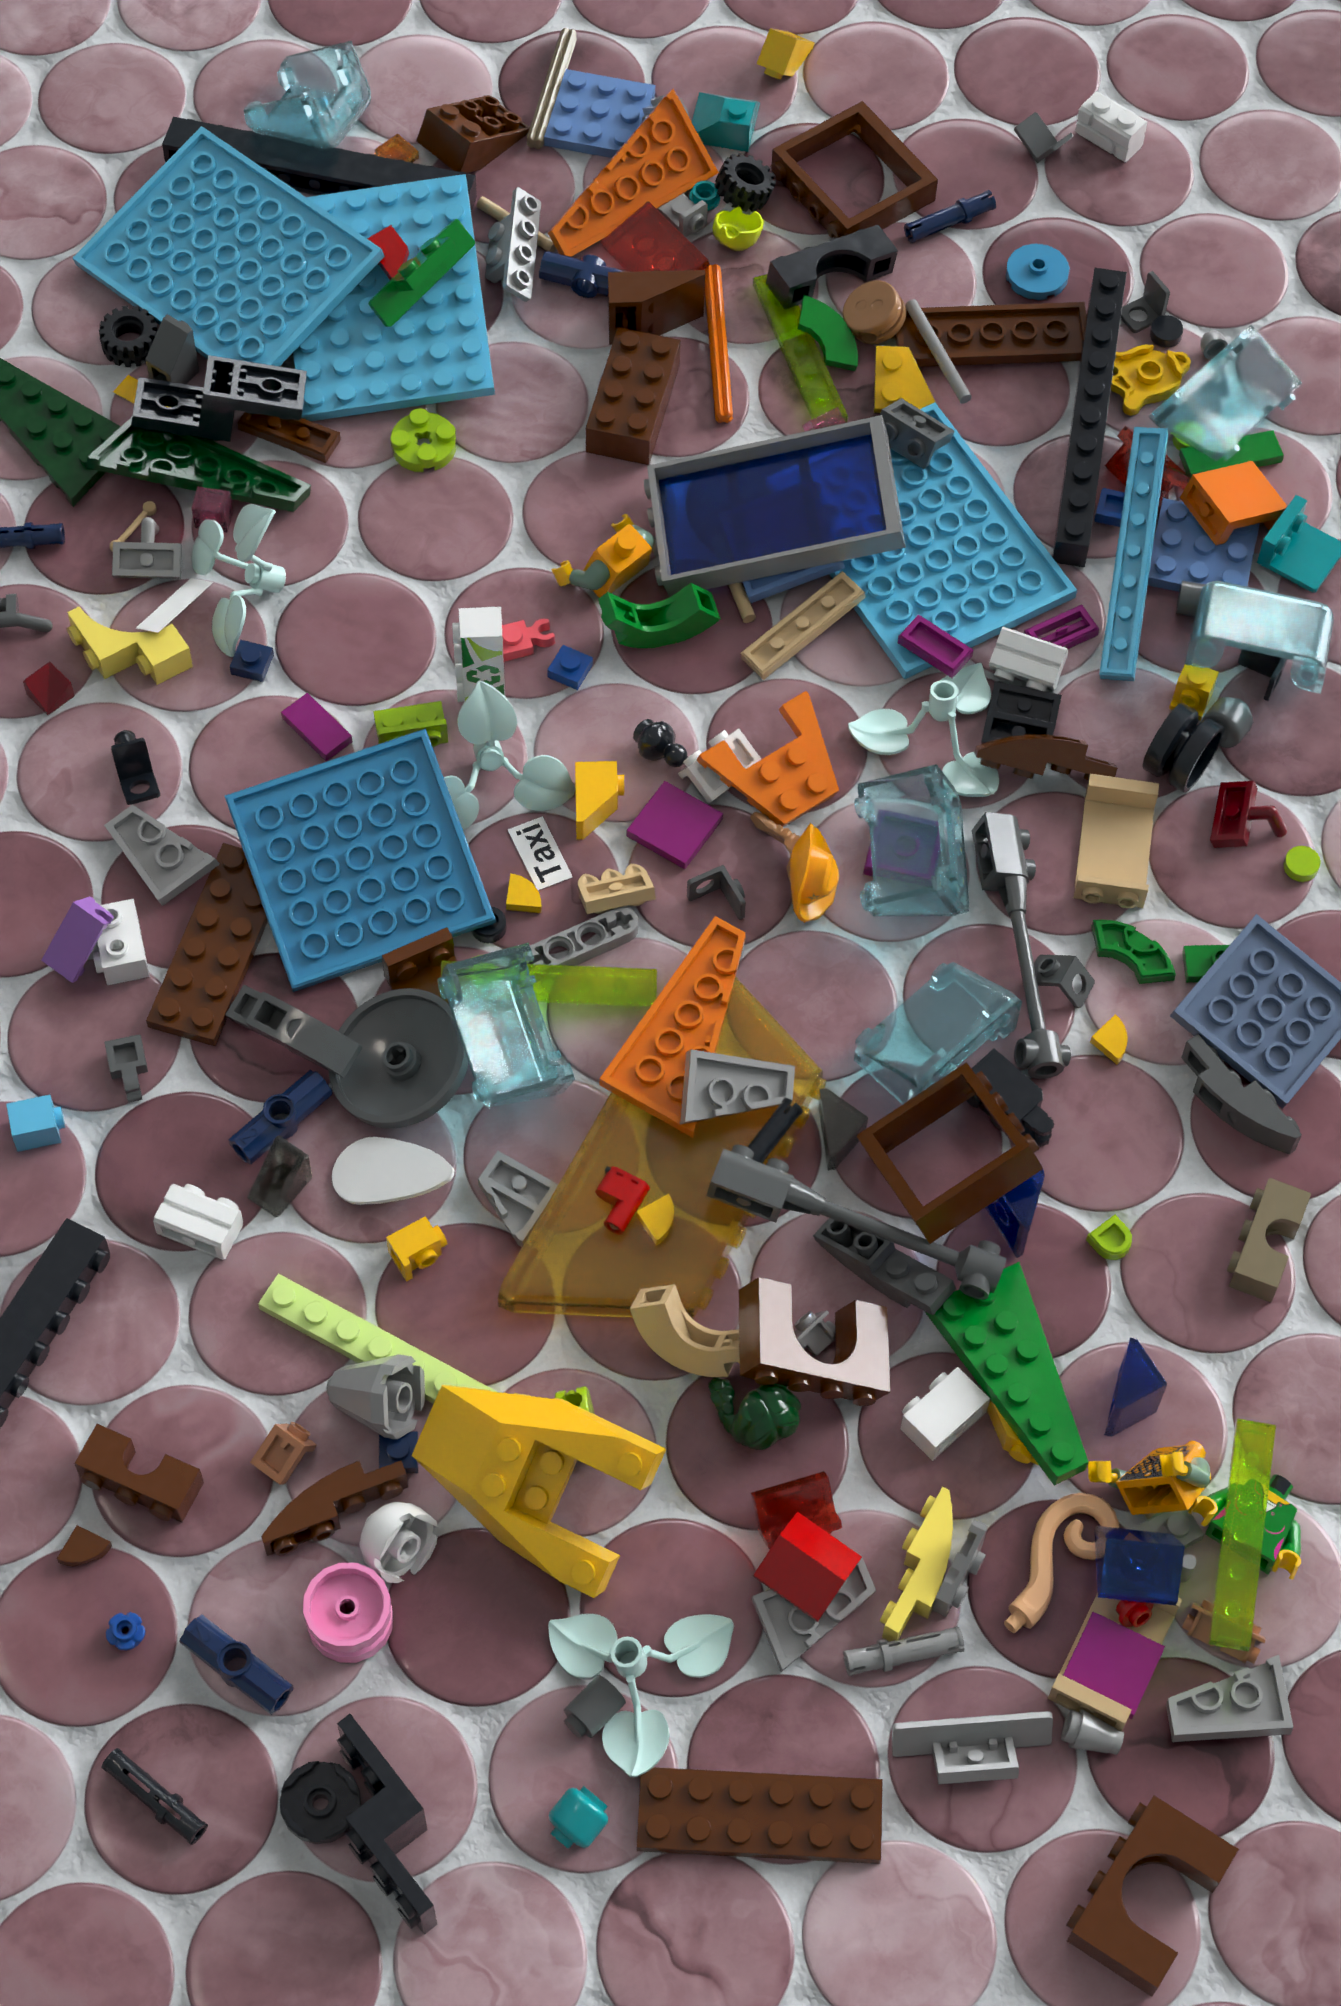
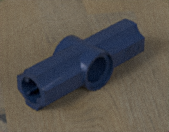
[539,251,623,298]
[229,1069,332,1164]
[179,1614,294,1715]

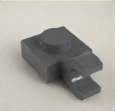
[104,1034,148,1103]

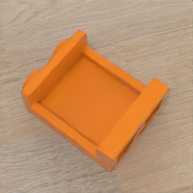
[1180,461,1287,545]

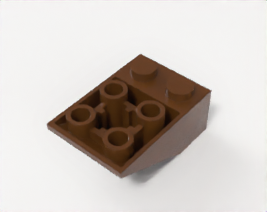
[416,95,530,173]
[608,270,705,345]

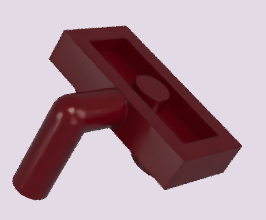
[1210,781,1288,848]

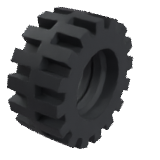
[715,153,776,212]
[99,306,158,368]

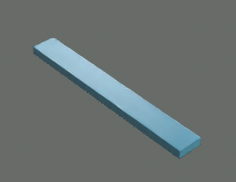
[1099,427,1168,681]

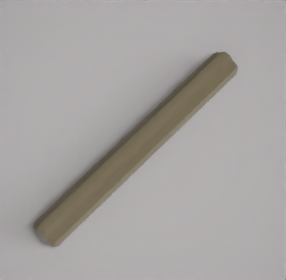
[527,28,577,149]

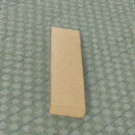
[740,571,865,680]

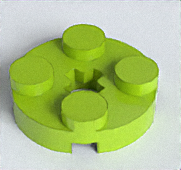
[391,408,456,472]

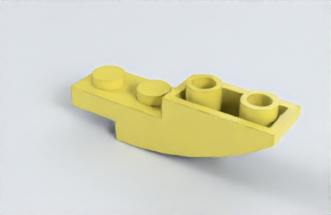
[880,1487,953,1641]

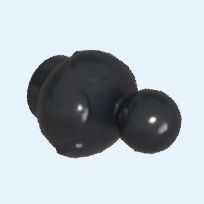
[633,719,688,767]

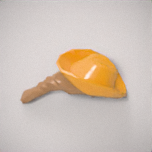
[750,812,839,923]

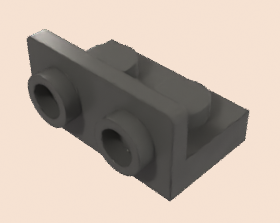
[879,398,954,469]

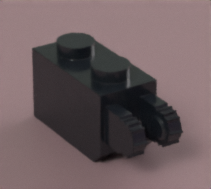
[966,1048,1055,1147]

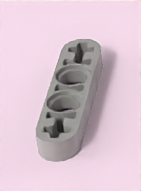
[511,907,639,985]

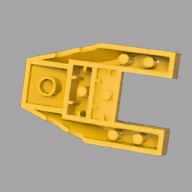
[411,1385,666,1598]

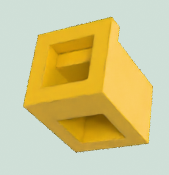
[1169,660,1219,721]
[386,1216,448,1282]

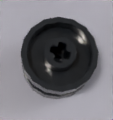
[1142,703,1225,793]

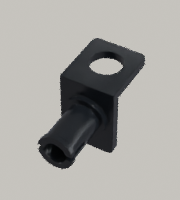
[1238,628,1289,701]
[111,730,161,805]

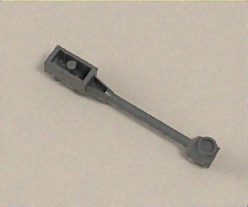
[971,812,1071,1079]
[706,1145,1006,1300]

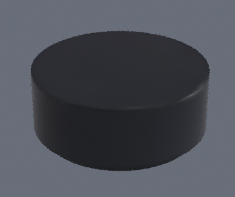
[1150,315,1183,348]
[471,907,506,943]

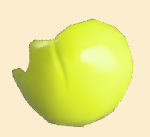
[712,207,764,251]

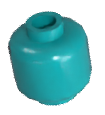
[549,1786,608,1849]

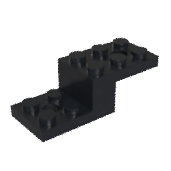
[131,355,307,442]
[337,1714,437,1935]

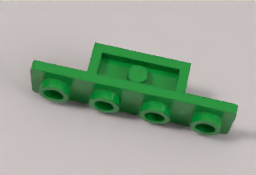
[368,219,475,327]

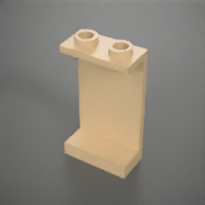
[1073,774,1159,908]
[1048,1564,1182,1731]

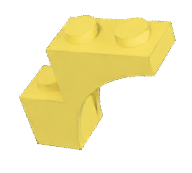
[67,606,193,685]

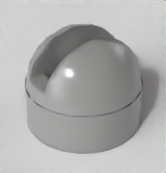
[1200,331,1228,360]

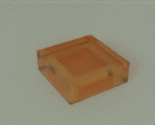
[374,134,419,163]

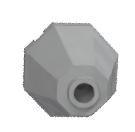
[327,1354,425,1439]

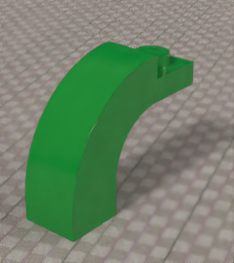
[598,583,721,648]

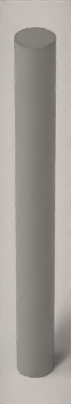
[905,299,972,404]

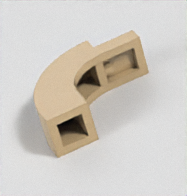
[630,1284,740,1377]

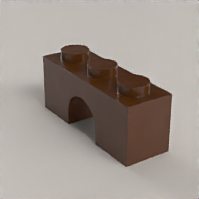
[74,1424,204,1523]

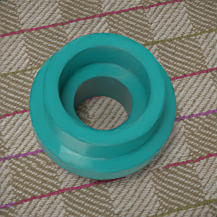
[689,181,720,211]

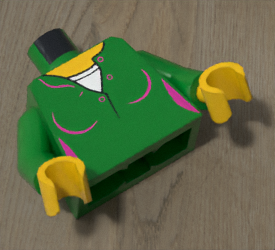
[1188,1474,1301,1580]

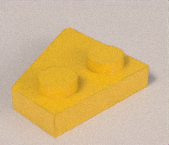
[874,346,936,413]

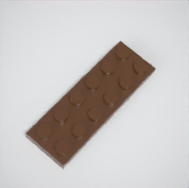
[895,302,1087,367]
[146,843,268,1046]
[637,1767,883,1864]

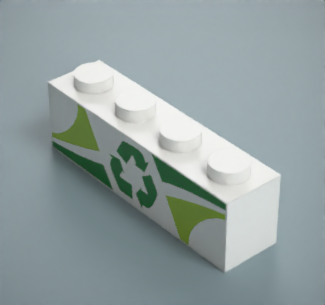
[452,607,505,702]

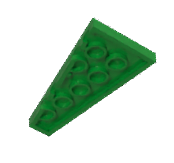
[925,1262,1089,1486]

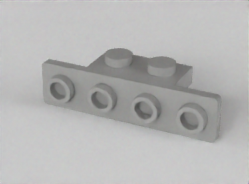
[485,187,541,302]
[892,1711,1053,1784]

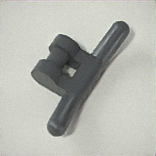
[0,594,53,633]

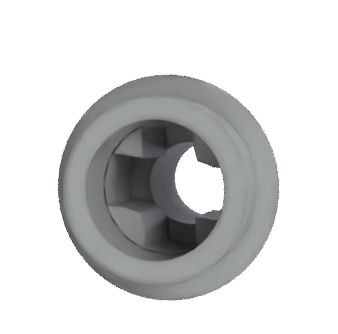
[1061,1709,1124,1755]

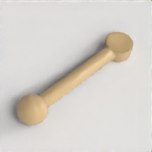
[109,501,157,552]

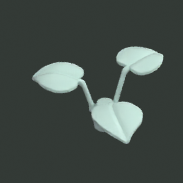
[191,504,286,657]
[848,663,999,797]
[444,681,576,830]
[548,1614,734,1777]

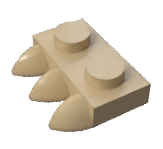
[578,864,656,914]

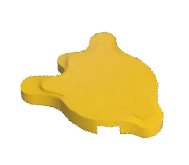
[1111,345,1191,416]

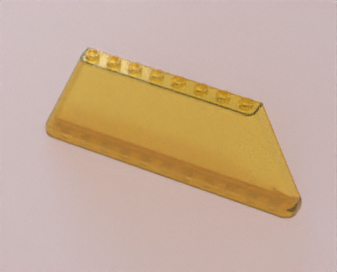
[498,977,827,1319]

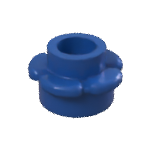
[106,1612,145,1651]

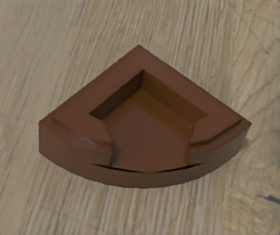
[57,1525,112,1567]

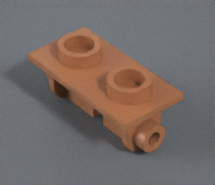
[1182,1599,1266,1664]

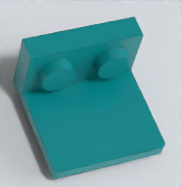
[1257,495,1341,593]

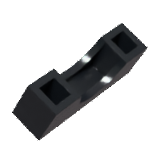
[766,225,898,310]

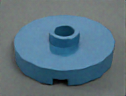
[1005,244,1070,300]

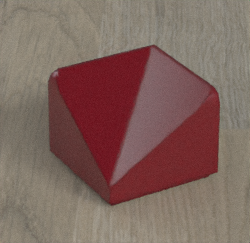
[23,661,75,715]

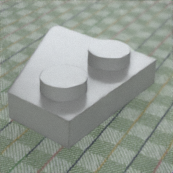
[478,1151,561,1247]
[932,1519,988,1617]

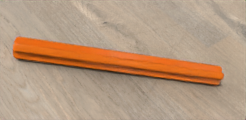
[704,264,733,423]

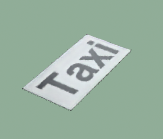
[507,816,573,890]

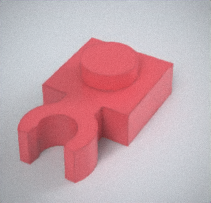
[502,619,555,662]

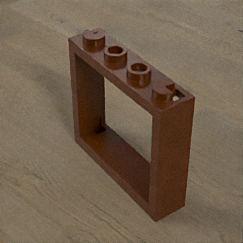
[770,101,938,238]
[856,1062,1043,1244]

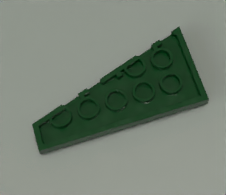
[0,358,121,507]
[86,417,311,512]

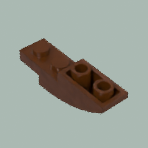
[974,735,1118,780]
[261,1460,408,1556]

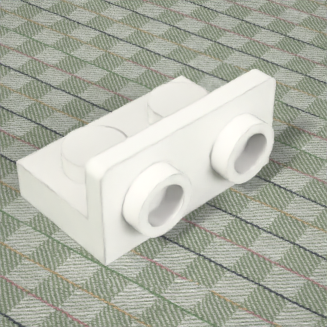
[678,728,761,803]

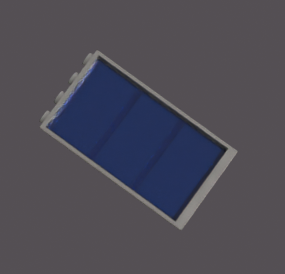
[644,415,906,597]

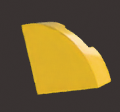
[506,873,542,913]
[1090,1014,1128,1065]
[637,1194,674,1246]

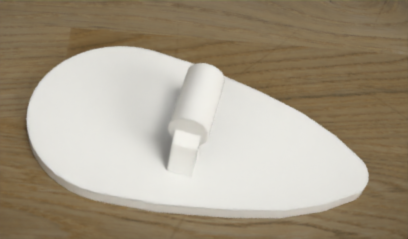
[332,1137,454,1205]

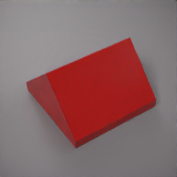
[753,1511,862,1622]

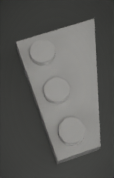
[104,804,220,906]
[680,1049,795,1125]
[751,1554,876,1672]
[1166,1655,1293,1742]

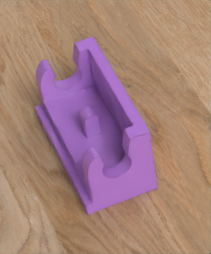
[41,896,114,983]

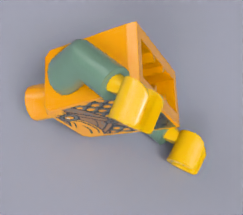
[551,514,655,598]
[1088,1440,1211,1515]

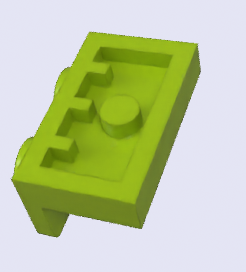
[373,701,448,747]

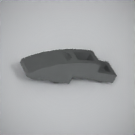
[225,985,363,1078]
[1181,1034,1302,1154]
[813,1218,956,1315]

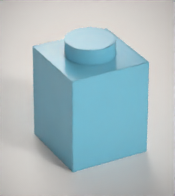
[6,1094,66,1152]

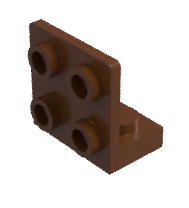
[382,927,479,1014]

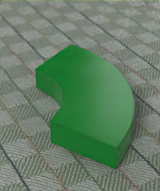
[797,295,858,371]
[1091,920,1176,984]

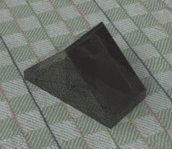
[818,1088,868,1171]
[247,1135,313,1217]

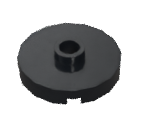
[280,1761,361,1844]

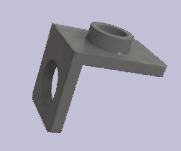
[1014,112,1074,163]
[1121,271,1170,333]
[687,865,746,920]
[1034,954,1095,1008]

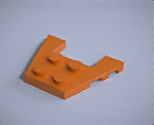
[696,691,839,827]

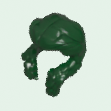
[708,1377,801,1450]

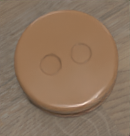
[843,280,906,345]

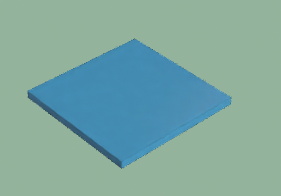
[225,728,496,992]

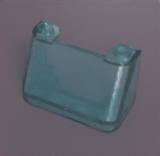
[243,41,371,150]
[1148,325,1302,461]
[1185,581,1334,694]
[854,764,969,917]
[438,942,575,1108]
[854,962,1022,1105]

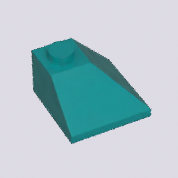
[692,92,760,152]

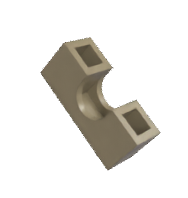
[1227,1178,1311,1302]

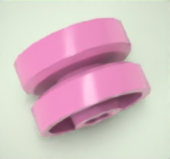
[303,1563,393,1663]

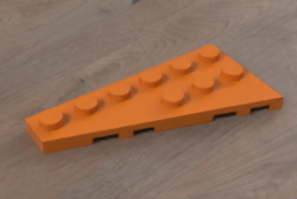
[548,88,719,257]
[599,916,746,1138]

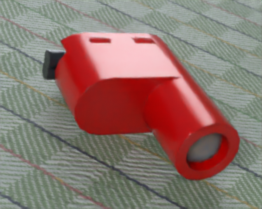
[595,1166,650,1235]

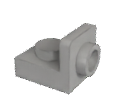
[659,193,708,239]

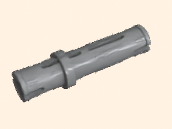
[843,1626,964,1676]

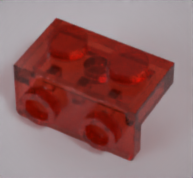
[751,1471,842,1549]

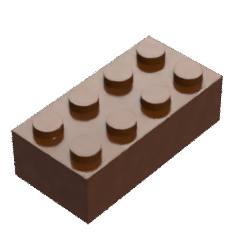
[586,327,681,465]

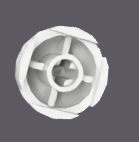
[359,1502,438,1583]

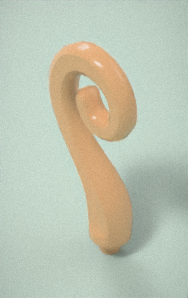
[1004,1493,1119,1633]

